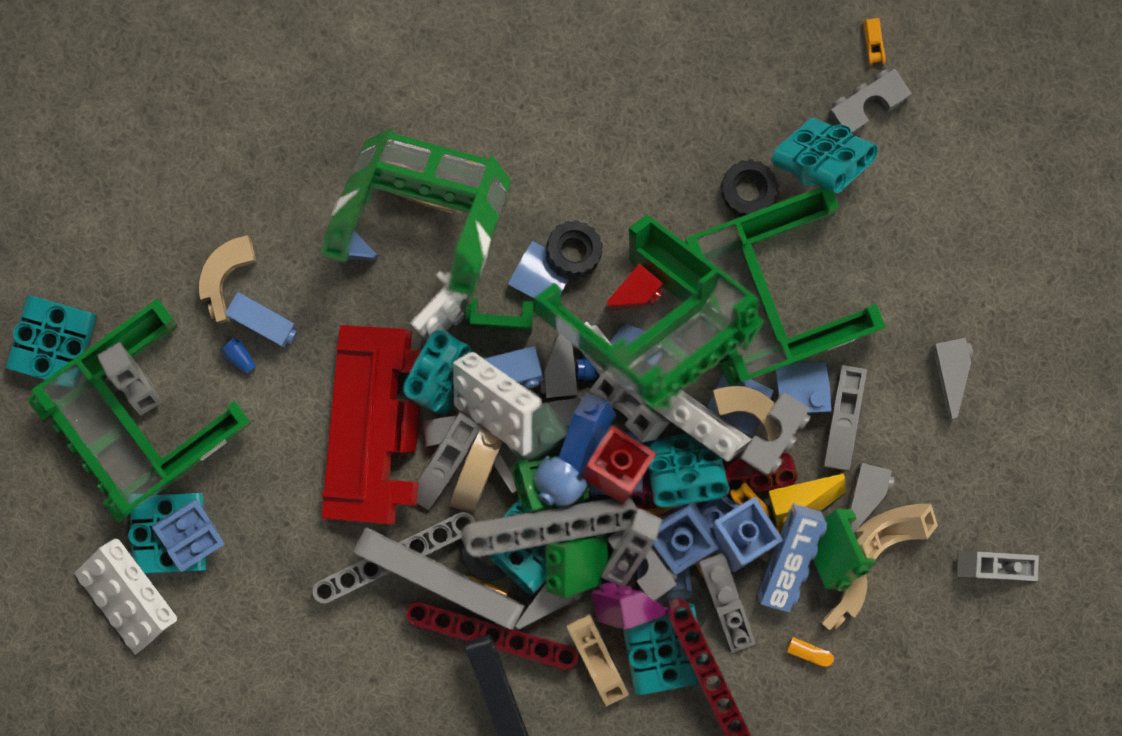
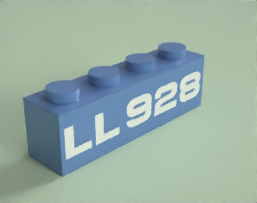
[757,504,827,612]

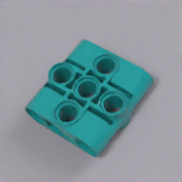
[772,118,878,193]
[5,295,98,388]
[404,330,475,416]
[644,433,729,507]
[128,493,206,573]
[487,499,579,595]
[623,604,704,695]

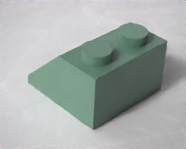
[508,403,569,463]

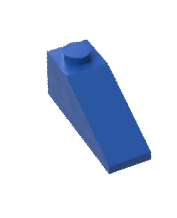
[559,392,616,479]

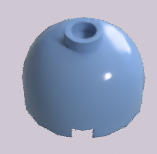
[534,456,587,506]

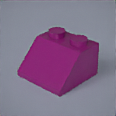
[592,583,667,629]

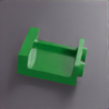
[466,298,534,332]
[510,456,589,514]
[813,509,876,591]
[546,533,608,598]

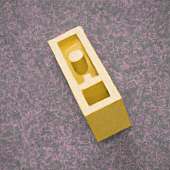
[769,474,846,530]

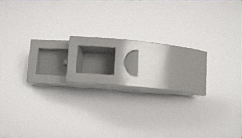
[824,365,867,472]
[416,412,482,510]
[699,553,756,653]

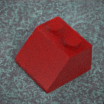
[605,263,663,311]
[580,426,656,504]

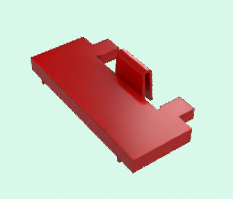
[322,325,422,524]

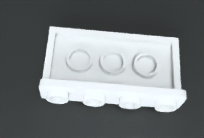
[411,272,469,341]
[453,352,541,456]
[645,391,752,461]
[74,539,177,655]

